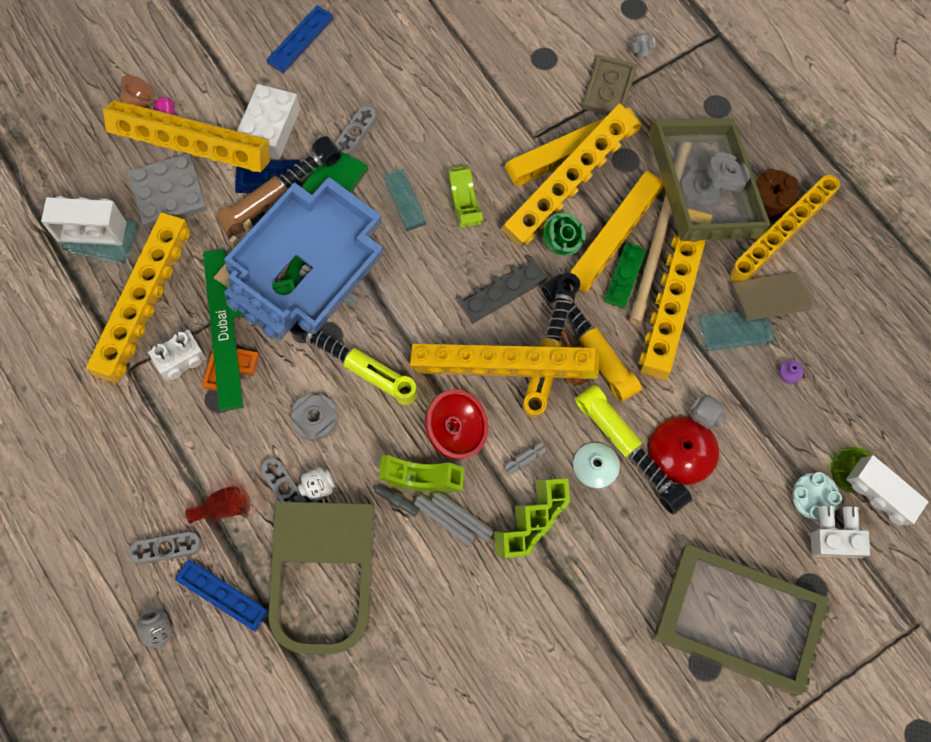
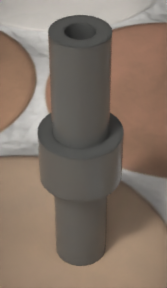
[375,485,420,517]

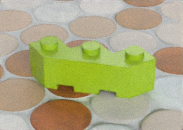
[494,478,570,558]

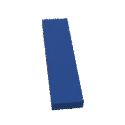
[266,5,334,74]
[174,559,269,632]

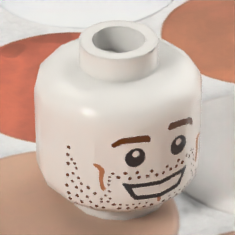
[298,467,335,502]

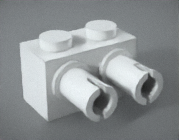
[148,329,206,382]
[810,506,870,558]

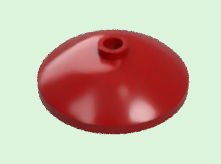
[425,389,489,460]
[649,417,719,485]

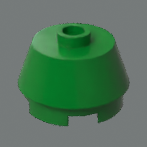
[542,213,586,256]

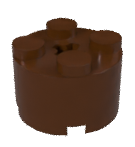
[756,168,799,221]

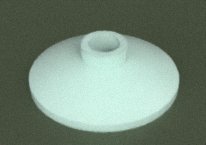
[573,443,620,489]

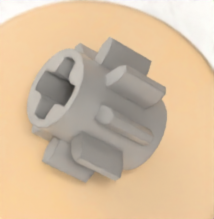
[630,33,657,57]

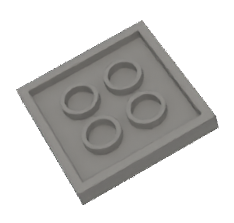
[128,153,207,229]

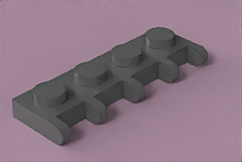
[456,255,547,324]

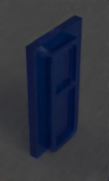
[235,159,301,193]

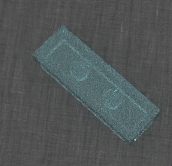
[383,169,426,232]

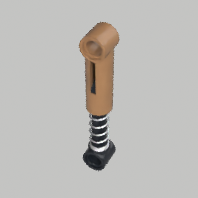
[215,136,342,236]

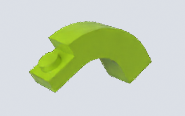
[447,165,483,228]
[378,455,465,493]

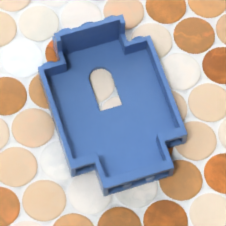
[224,177,383,341]

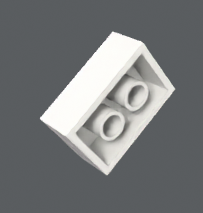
[237,84,301,160]
[41,196,126,245]

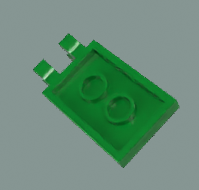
[301,151,368,195]

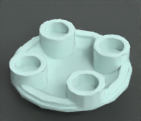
[792,472,842,520]

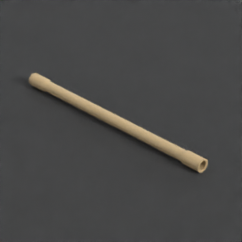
[629,143,692,325]

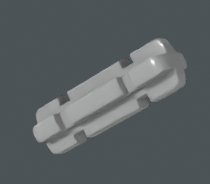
[504,441,546,475]

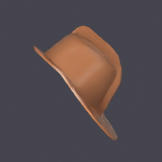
[120,75,154,108]

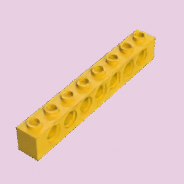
[103,100,270,172]
[501,103,638,247]
[638,209,712,380]
[86,212,190,384]
[410,344,600,379]

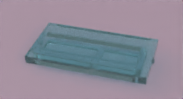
[699,311,774,351]

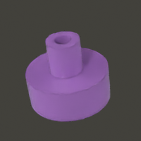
[778,360,804,384]

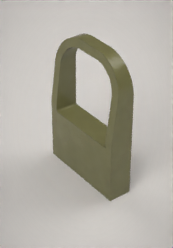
[269,502,375,654]

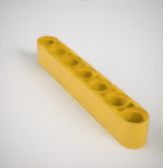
[504,108,642,186]
[569,170,664,294]
[730,175,840,282]

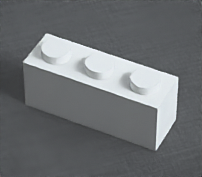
[846,455,929,526]

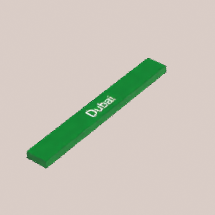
[203,249,244,412]

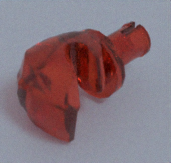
[185,486,250,523]

